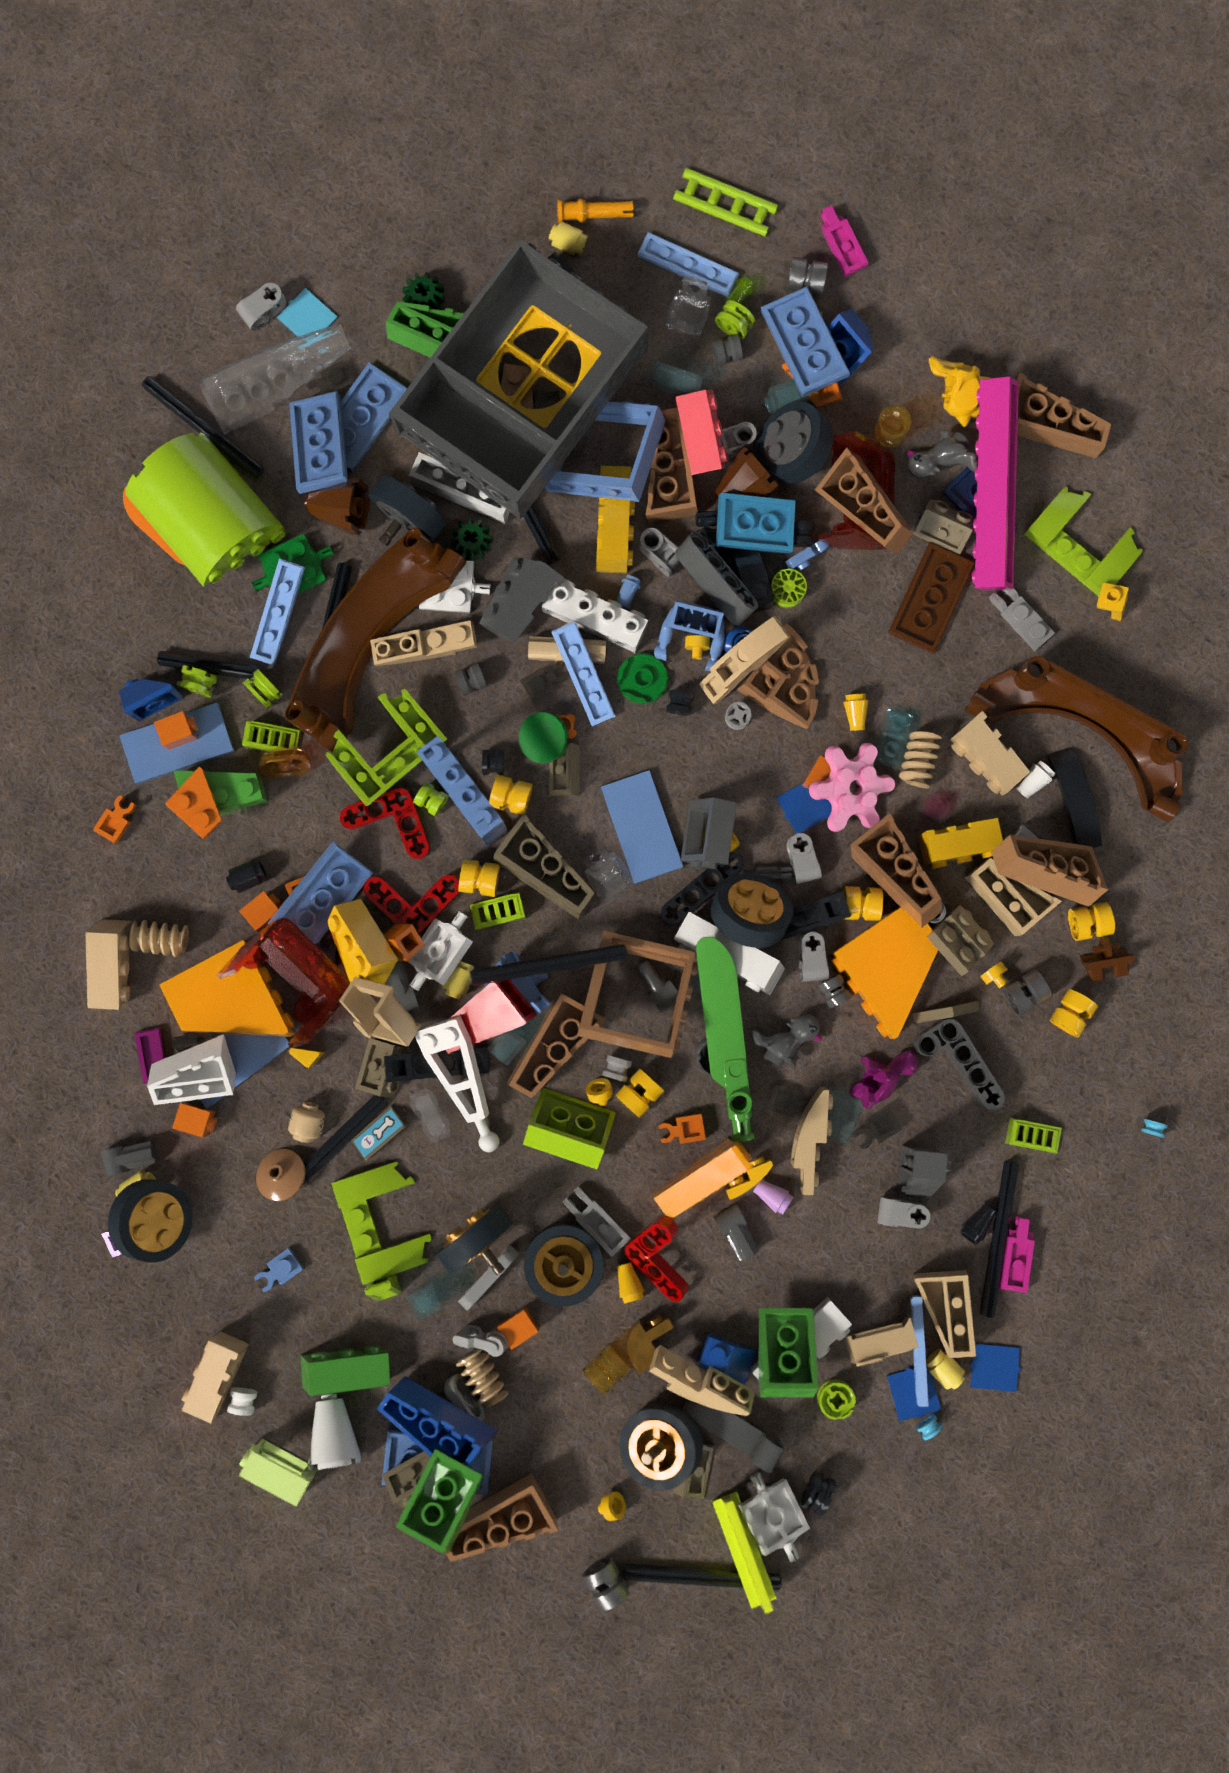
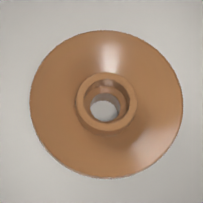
[256,1149,306,1201]

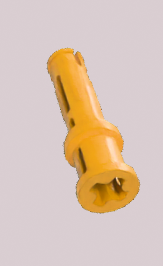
[557,199,633,223]

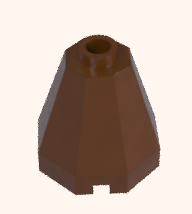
[715,447,779,504]
[305,478,370,535]

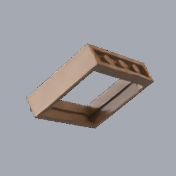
[578,931,698,1058]

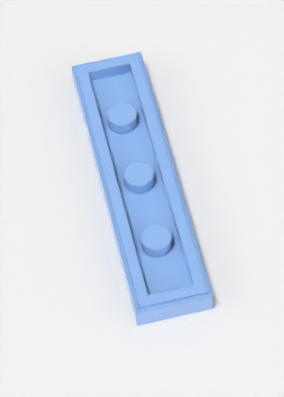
[637,232,739,297]
[250,559,306,665]
[551,621,615,726]
[910,1295,929,1407]

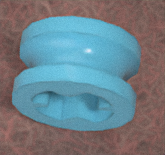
[1141,1119,1168,1138]
[916,1414,943,1440]

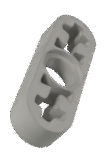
[457,1245,519,1310]

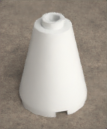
[308,1394,362,1471]

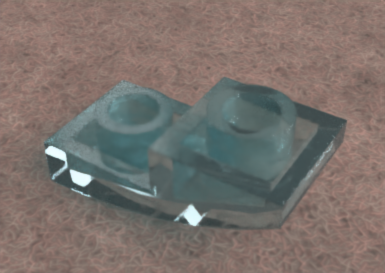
[874,709,913,769]

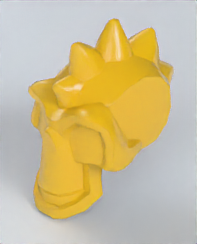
[929,356,991,427]

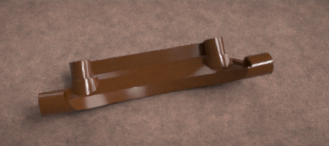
[964,656,1188,823]

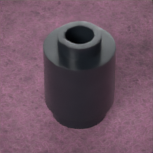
[226,860,267,893]

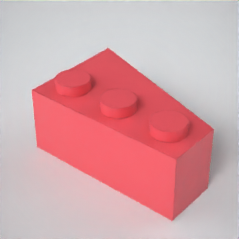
[676,389,728,475]

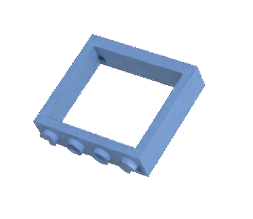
[545,401,666,502]
[417,736,508,847]

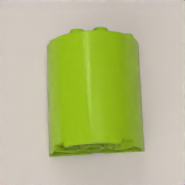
[125,432,285,587]

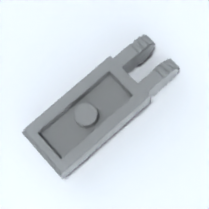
[989,588,1055,651]
[562,1186,631,1257]

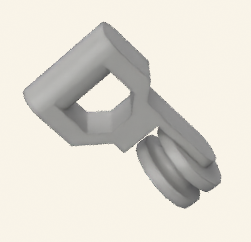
[453,1324,508,1357]

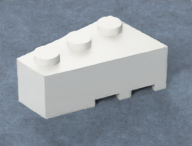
[147,1034,236,1105]

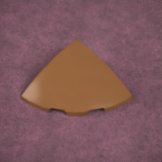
[736,623,819,729]

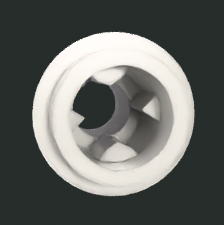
[1017,761,1055,799]

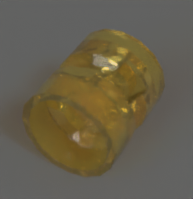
[873,405,912,448]
[582,1343,633,1395]

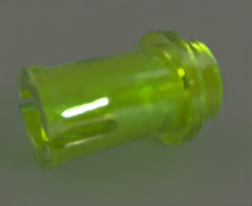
[724,277,754,304]

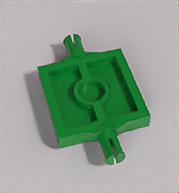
[251,534,334,595]

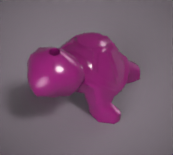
[849,1050,918,1109]

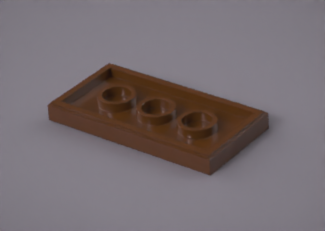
[887,542,975,654]

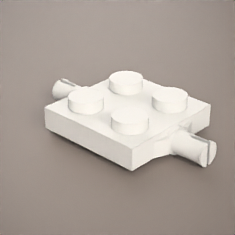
[419,561,491,613]
[407,911,473,991]
[739,1472,810,1562]

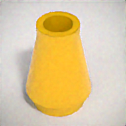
[843,694,869,731]
[617,1262,645,1304]

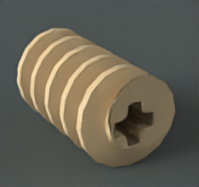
[899,731,942,789]
[129,920,189,957]
[456,1349,509,1408]

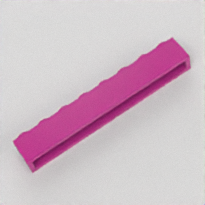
[972,376,1019,591]

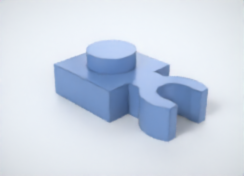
[784,538,829,572]
[254,1247,304,1292]

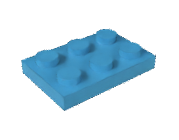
[716,493,796,554]

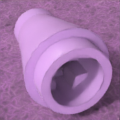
[753,1179,794,1215]

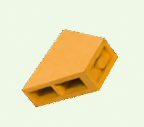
[831,907,938,1039]
[159,940,295,1037]
[652,1138,752,1219]

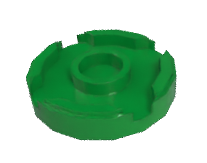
[617,653,668,704]
[519,712,569,763]

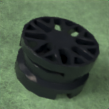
[801,1471,836,1516]

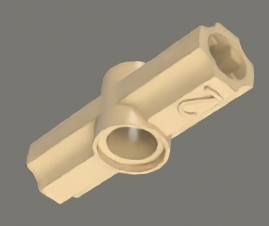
[528,636,606,664]

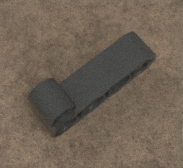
[675,527,758,625]
[913,1019,1005,1110]
[682,1399,785,1473]

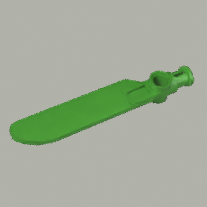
[696,936,755,1142]

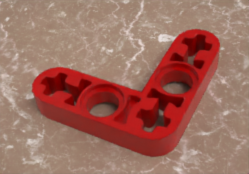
[340,788,430,860]
[364,875,459,935]
[625,1216,689,1302]

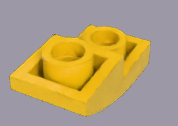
[725,1157,773,1200]

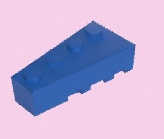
[377,1377,497,1468]

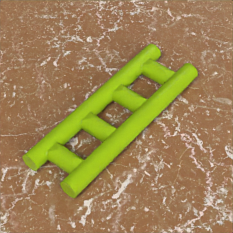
[673,167,778,237]

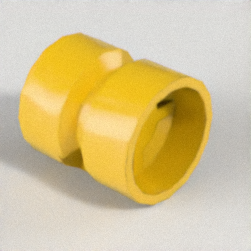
[489,774,533,816]
[459,859,500,897]
[843,886,883,921]
[1068,902,1115,941]
[1049,989,1098,1038]
[615,1068,664,1118]

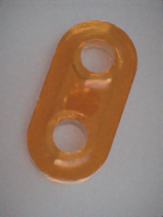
[258,749,311,779]

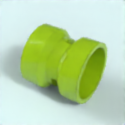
[413,782,449,817]

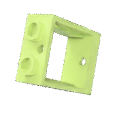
[239,1439,318,1507]

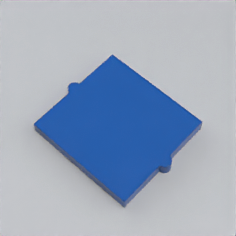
[776,783,832,834]
[969,1343,1021,1392]
[887,1365,941,1421]

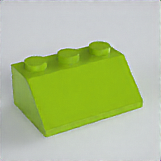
[523,1087,616,1169]

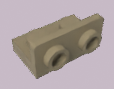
[913,499,974,555]
[355,1038,408,1098]
[382,1451,431,1509]

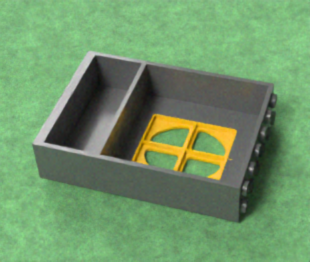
[389,240,648,519]

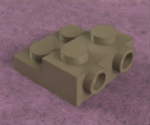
[927,905,995,976]

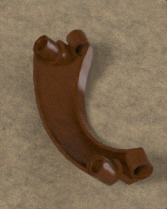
[285,528,467,752]

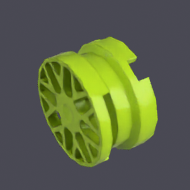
[715,300,755,340]
[770,568,807,608]
[176,665,218,697]
[243,669,283,709]
[817,1379,856,1420]

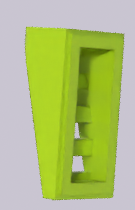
[242,720,301,756]
[470,892,526,930]
[1005,1118,1062,1154]
[364,1274,401,1301]

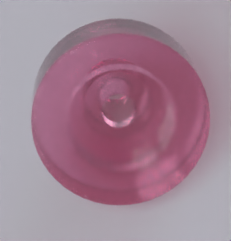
[923,794,950,820]

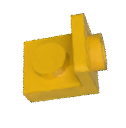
[1097,583,1129,621]

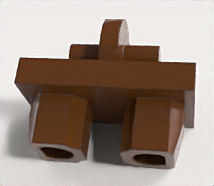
[1079,937,1135,981]

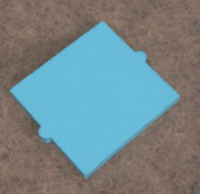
[277,288,338,347]

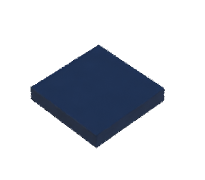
[941,456,978,519]

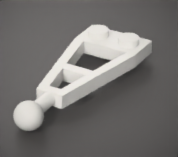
[415,1016,500,1152]

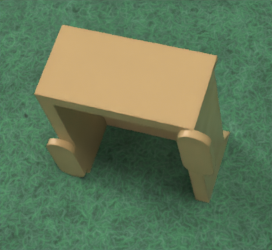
[339,977,421,1047]
[845,1317,919,1366]

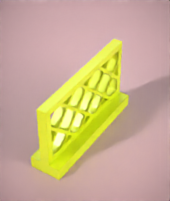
[712,1491,777,1614]

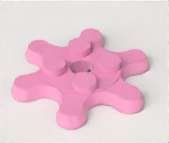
[809,743,895,832]

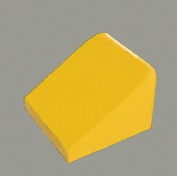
[289,1048,325,1068]

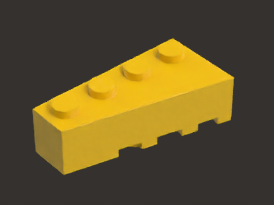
[596,466,635,573]

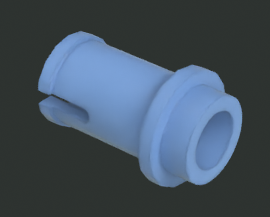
[615,575,641,610]

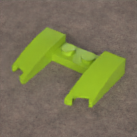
[1024,487,1143,597]
[325,689,447,806]
[331,1161,432,1285]

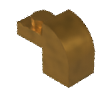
[627,1314,674,1374]

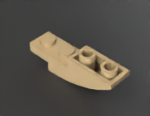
[699,616,791,704]
[370,620,477,666]
[790,1086,833,1195]
[649,1345,755,1416]

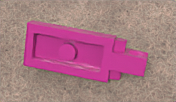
[821,205,868,278]
[1000,1216,1035,1293]

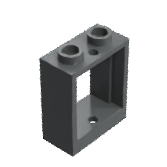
[681,798,737,870]

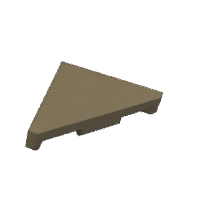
[912,1001,980,1023]

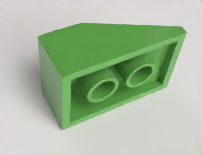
[759,1308,819,1397]
[396,1449,483,1554]

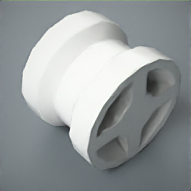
[227,1387,257,1416]

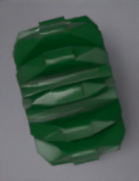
[402,271,445,310]
[450,517,494,562]

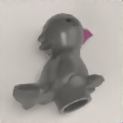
[907,429,978,478]
[751,1014,822,1067]

